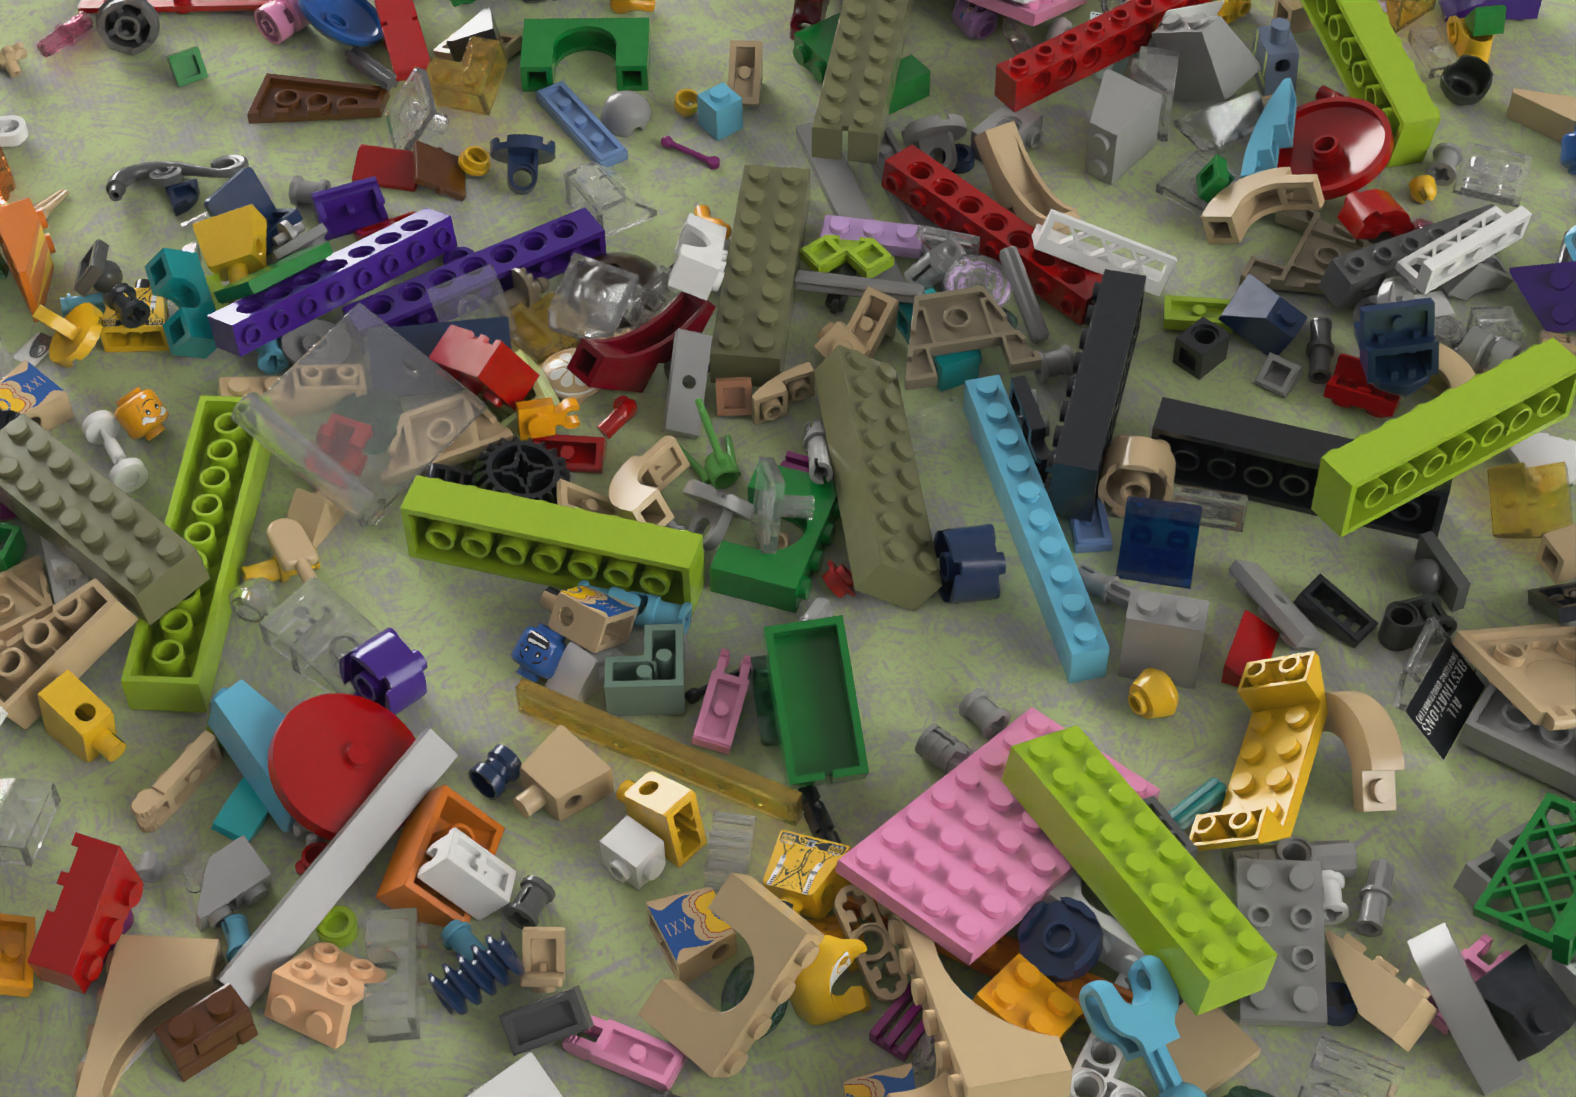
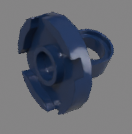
[490,134,556,195]
[1017,897,1104,982]

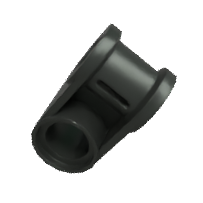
[1378,592,1457,652]

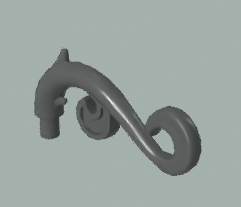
[106,154,249,201]

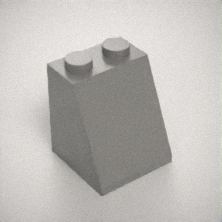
[1152,13,1261,101]
[1085,69,1162,186]
[1118,588,1210,689]

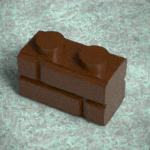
[153,983,258,1082]

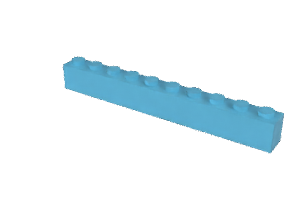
[963,375,1110,684]

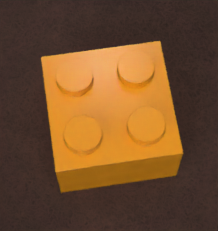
[972,953,1083,1042]

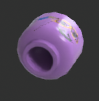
[952,0,998,40]

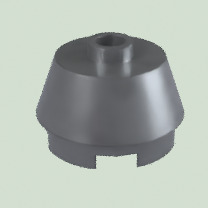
[96,0,160,55]

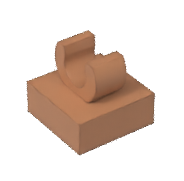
[716,377,752,416]

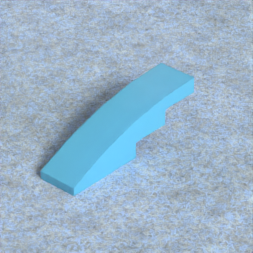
[1241,78,1297,179]

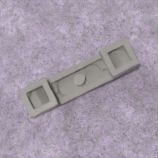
[1407,922,1526,1096]

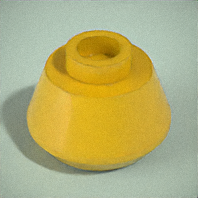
[1128,667,1179,719]

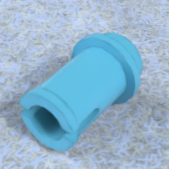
[60,292,105,318]
[221,914,251,962]
[441,919,487,960]

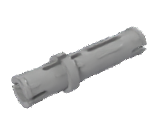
[803,419,833,484]

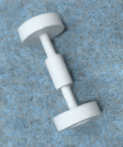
[82,410,148,493]

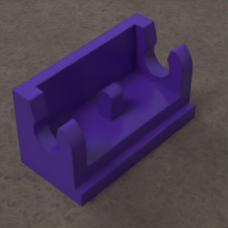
[311,176,389,241]

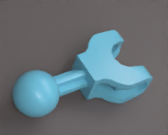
[1079,955,1207,1097]

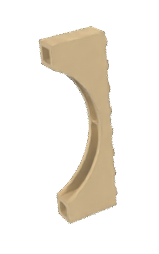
[877,901,1073,1097]
[75,934,226,1097]

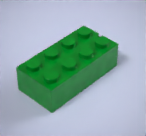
[762,615,869,791]

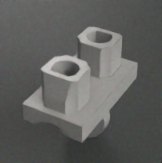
[267,220,328,265]

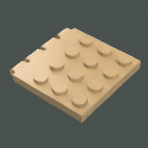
[1453,623,1576,731]

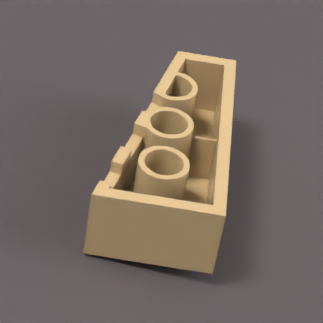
[0,578,139,730]

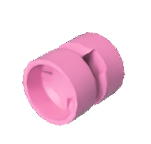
[254,0,310,45]

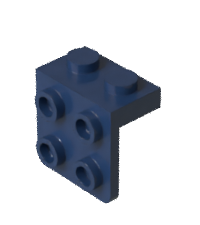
[204,167,303,257]

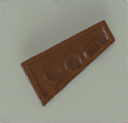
[247,73,390,124]

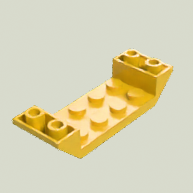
[1189,651,1328,851]

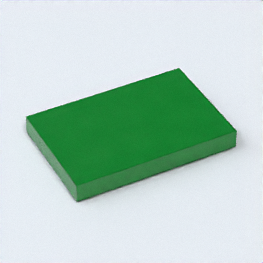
[213,241,334,304]

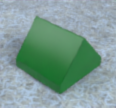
[1465,5,1506,37]

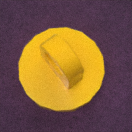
[32,303,104,368]

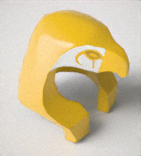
[789,935,872,1025]

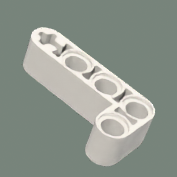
[1070,972,1146,1097]

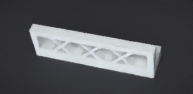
[1395,206,1532,295]
[1032,209,1177,296]

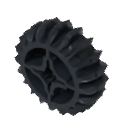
[472,435,571,504]

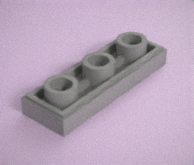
[662,328,712,439]
[1228,559,1326,649]

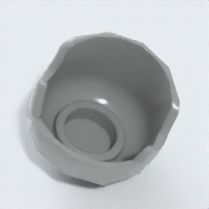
[601,90,652,137]

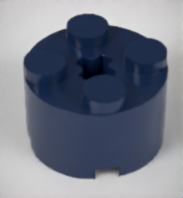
[933,524,1006,604]

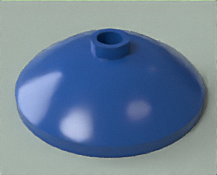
[297,0,384,47]

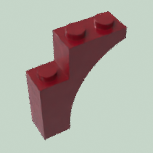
[566,291,716,393]

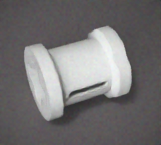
[1322,870,1349,925]

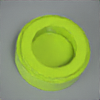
[316,905,359,948]

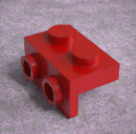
[1323,353,1402,418]

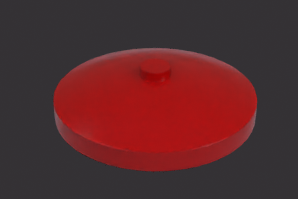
[1277,97,1394,200]
[268,693,416,841]

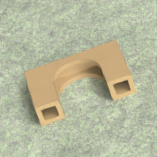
[638,872,825,1078]

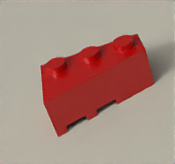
[427,324,540,411]
[27,832,144,994]

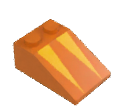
[0,198,56,322]

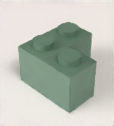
[604,624,685,716]

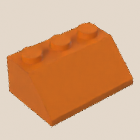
[375,784,505,927]

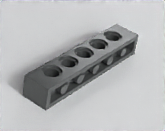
[1319,203,1498,310]

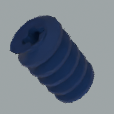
[427,931,525,1015]

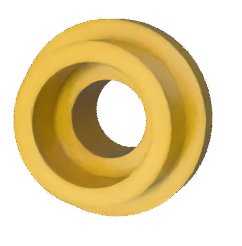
[458,146,491,176]

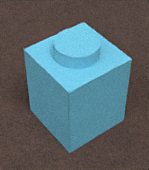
[697,82,743,141]

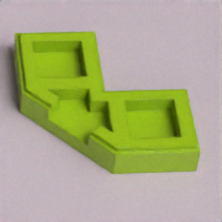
[799,234,894,278]

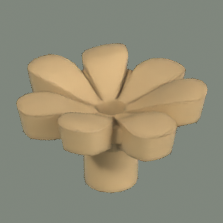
[0,42,28,78]

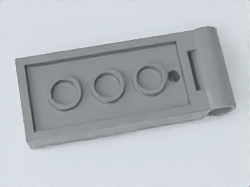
[1459,683,1576,797]

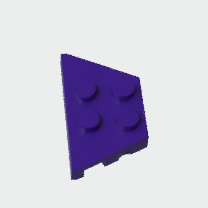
[1509,261,1576,334]

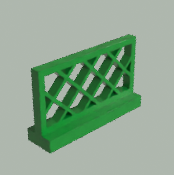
[1473,793,1576,966]

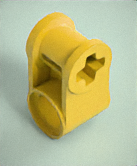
[1447,16,1494,64]

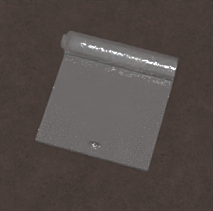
[231,302,487,527]

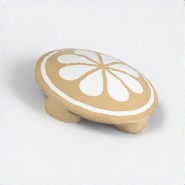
[541,348,601,405]

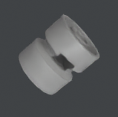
[1457,325,1521,374]

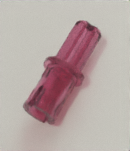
[37,11,93,57]

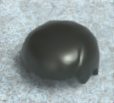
[1440,55,1494,106]

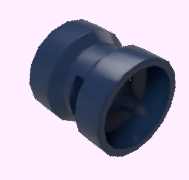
[468,744,522,800]

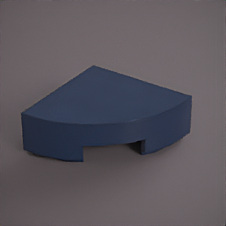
[165,178,200,216]

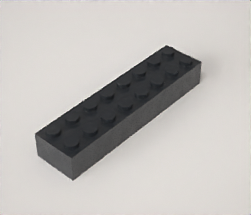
[1044,269,1147,522]
[1151,397,1453,539]

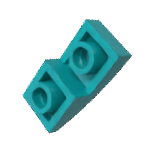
[211,777,269,843]

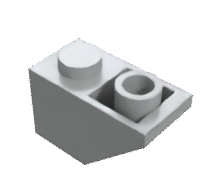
[196,835,272,932]

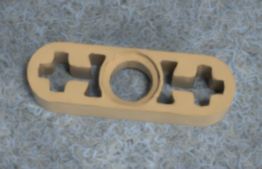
[834,884,908,1003]

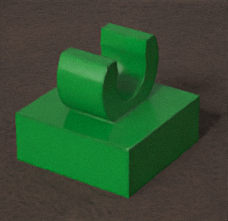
[166,46,209,87]
[1196,154,1235,203]

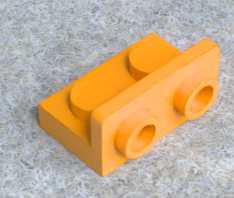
[0,913,36,998]

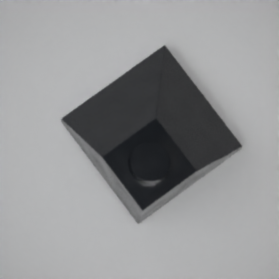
[1475,943,1576,1062]

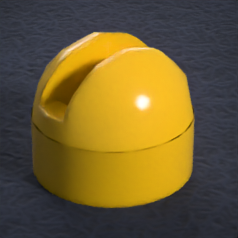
[674,89,698,117]
[1408,175,1437,204]

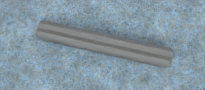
[794,270,925,304]

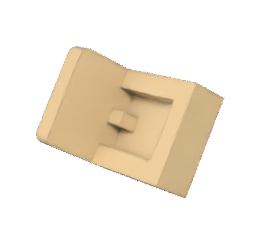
[814,321,870,358]
[520,927,566,993]

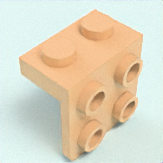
[264,942,387,1049]

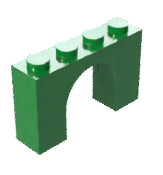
[793,12,930,115]
[520,17,651,92]
[709,461,841,613]

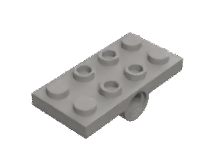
[1235,858,1328,1028]

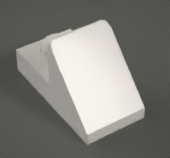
[545,641,625,711]

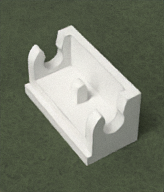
[417,827,516,921]

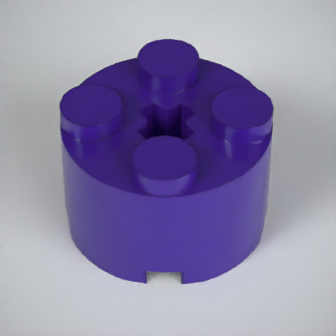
[339,627,427,715]

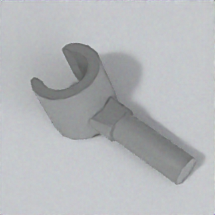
[133,851,164,883]

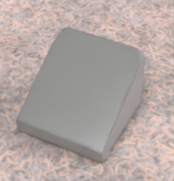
[1254,352,1304,398]

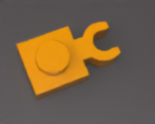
[516,397,580,440]

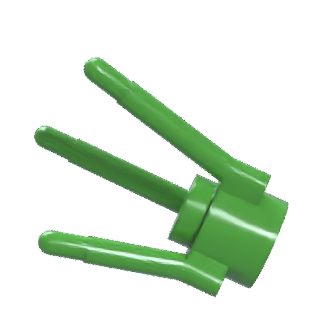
[678,398,741,489]

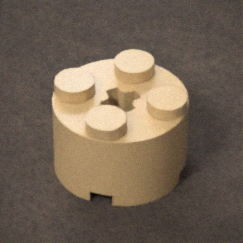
[1098,435,1176,521]

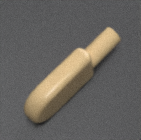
[266,518,320,590]

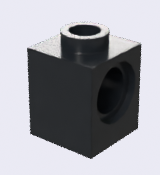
[1172,317,1230,380]

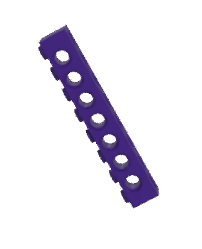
[342,207,607,357]
[207,208,458,357]

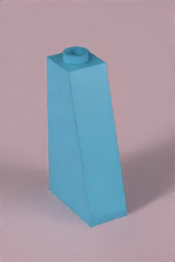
[208,679,295,833]

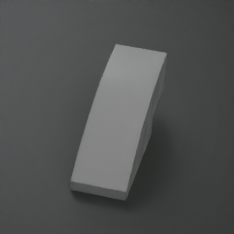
[1453,816,1575,909]

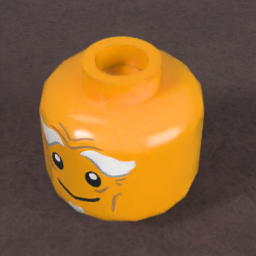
[114,386,169,441]

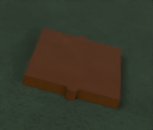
[413,140,466,201]

